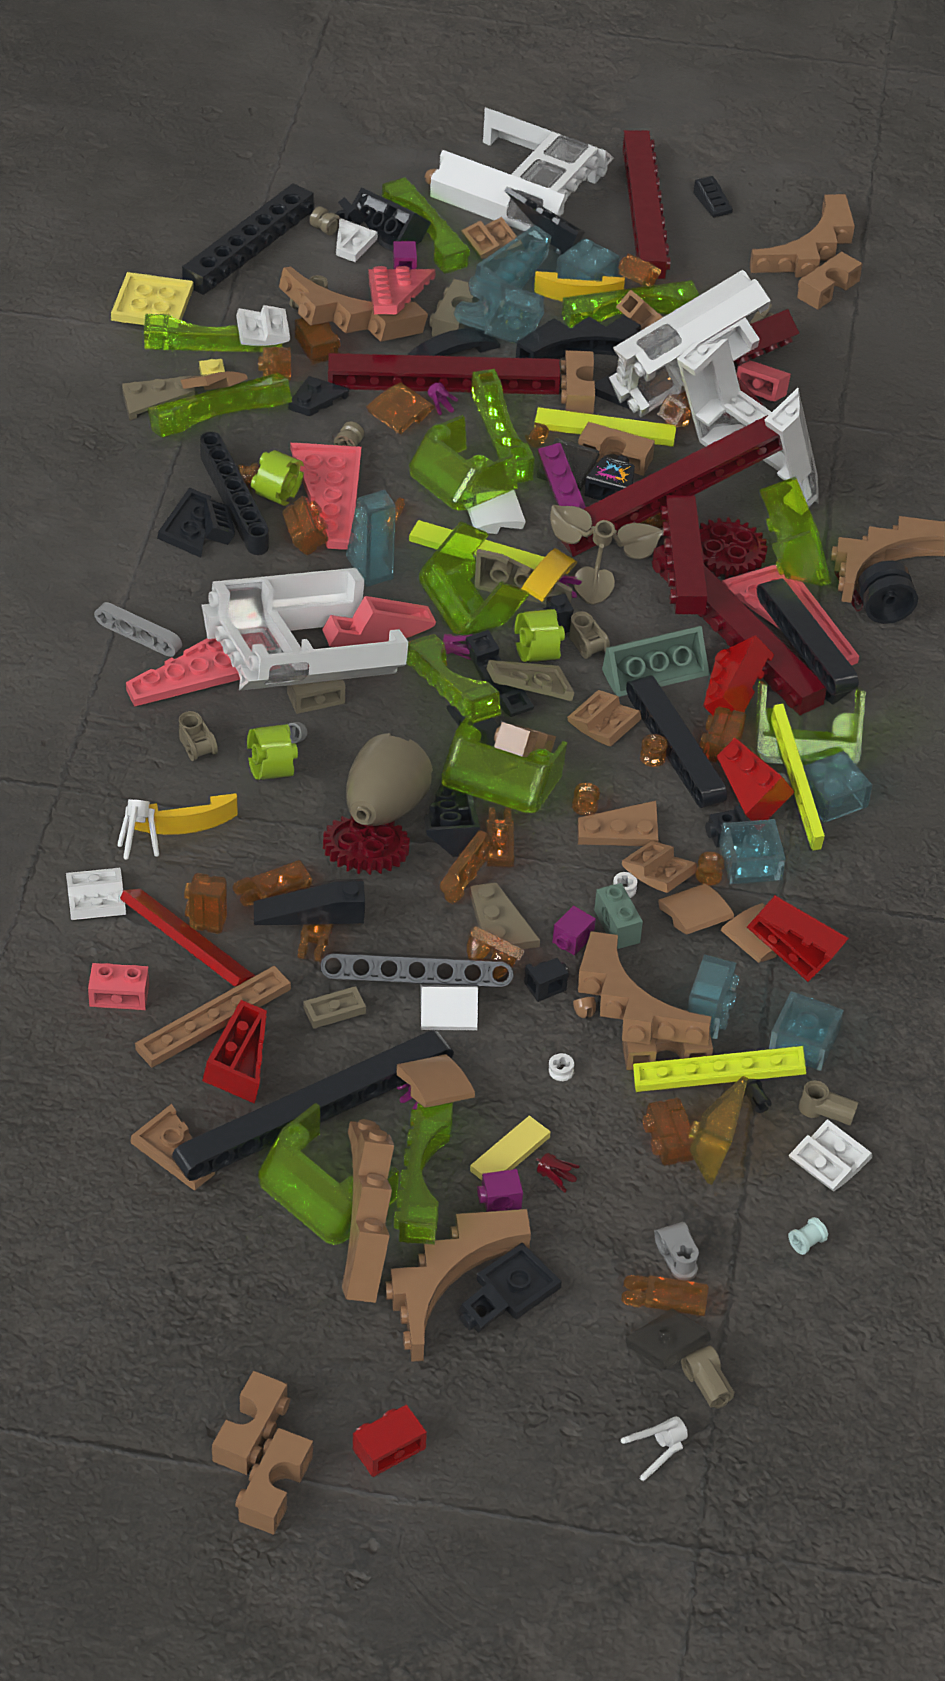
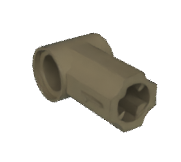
[799,1080,859,1125]
[681,1345,735,1409]

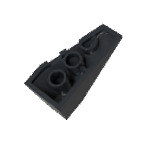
[352,187,431,251]
[504,187,585,257]
[424,780,480,859]
[253,879,365,925]

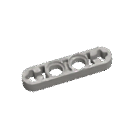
[94,602,182,657]

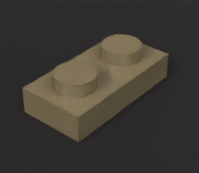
[303,986,366,1029]

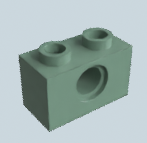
[594,883,643,949]

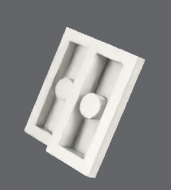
[236,305,290,346]
[464,490,526,534]
[66,868,126,920]
[789,1119,872,1192]

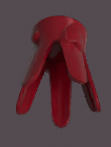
[536,1153,580,1193]

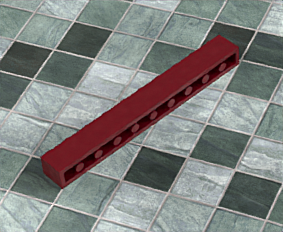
[622,130,671,279]
[328,353,560,395]
[562,415,783,557]
[652,545,826,716]

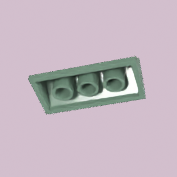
[602,625,710,697]

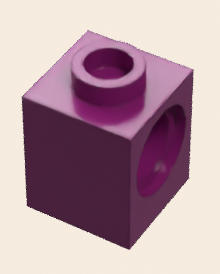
[553,905,596,956]
[477,1169,523,1212]

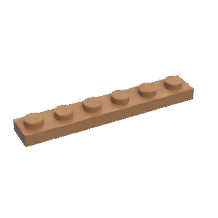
[135,966,291,1068]

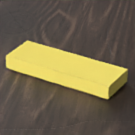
[470,1116,551,1180]

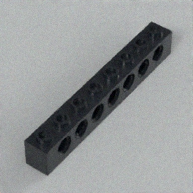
[182,183,315,295]

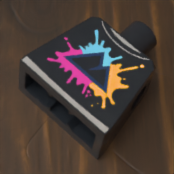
[584,455,635,500]

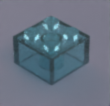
[556,238,620,281]
[803,751,872,823]
[719,819,786,884]
[688,954,739,1039]
[768,991,844,1071]

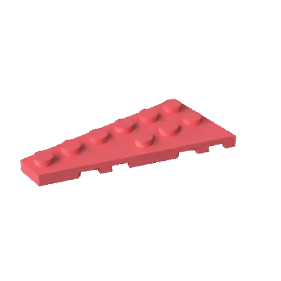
[369,266,435,314]
[290,443,362,550]
[722,561,859,665]
[126,613,280,707]

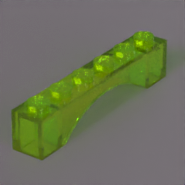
[382,177,470,274]
[562,280,699,328]
[144,314,283,353]
[471,369,535,484]
[148,373,292,438]
[407,634,501,724]
[394,1102,453,1245]

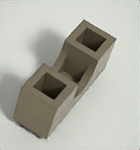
[429,279,479,337]

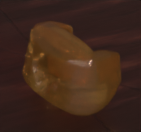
[525,422,549,448]

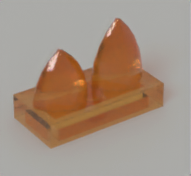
[467,926,525,979]

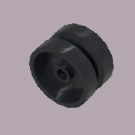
[857,560,919,624]

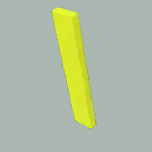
[534,407,677,447]
[409,520,544,570]
[771,704,825,851]
[633,1046,806,1092]

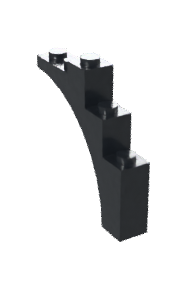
[516,315,665,372]

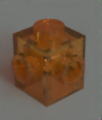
[258,347,291,380]
[657,394,692,428]

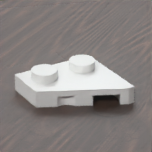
[336,219,378,262]

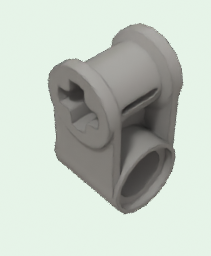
[654,1221,699,1281]

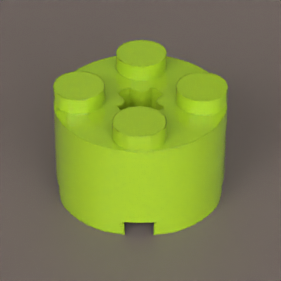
[251,450,304,506]
[515,609,565,662]
[247,724,298,780]

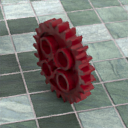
[699,517,768,579]
[323,816,410,875]

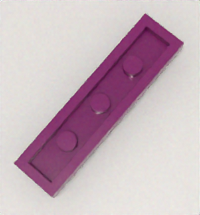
[538,443,586,509]

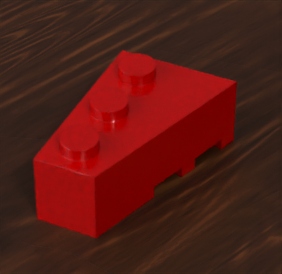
[703,635,775,725]
[717,738,795,830]
[747,895,849,982]
[202,1000,267,1104]

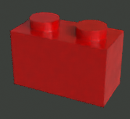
[353,1404,427,1477]

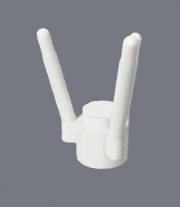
[117,799,159,860]
[621,1416,687,1481]

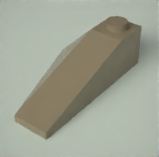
[475,549,572,604]

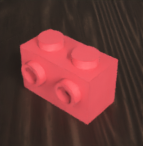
[737,360,791,402]
[88,963,149,1010]

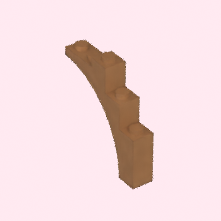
[750,194,855,277]
[279,266,428,342]
[831,516,945,603]
[578,931,711,1046]
[342,1119,394,1303]
[385,1209,531,1362]

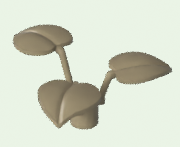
[550,504,662,605]

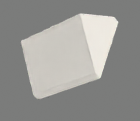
[420,983,478,1030]

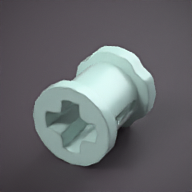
[789,1217,828,1255]

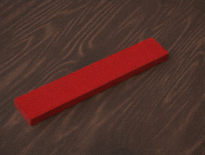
[120,889,255,987]

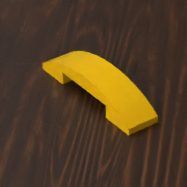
[534,271,625,304]
[521,548,577,602]
[134,793,238,835]

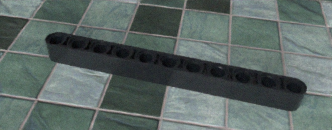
[172,1030,454,1181]

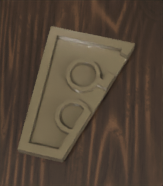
[122,376,195,421]
[486,660,574,701]
[470,883,540,954]

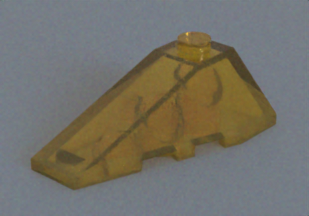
[688,1076,748,1185]

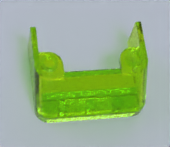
[409,415,518,510]
[760,476,832,586]
[419,521,530,635]
[756,681,866,768]
[441,711,567,813]
[258,1103,399,1245]

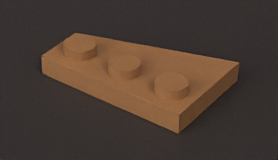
[577,801,658,846]
[131,1104,215,1191]

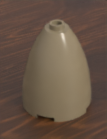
[346,733,433,826]

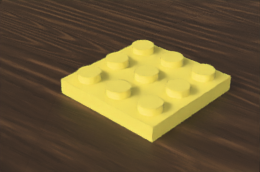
[111,272,193,330]

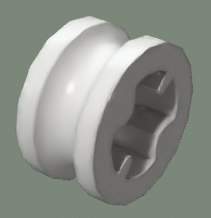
[613,872,637,898]
[549,1053,574,1081]

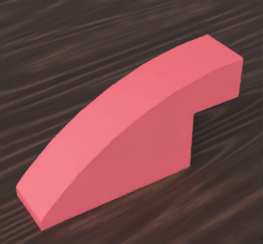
[322,596,436,647]

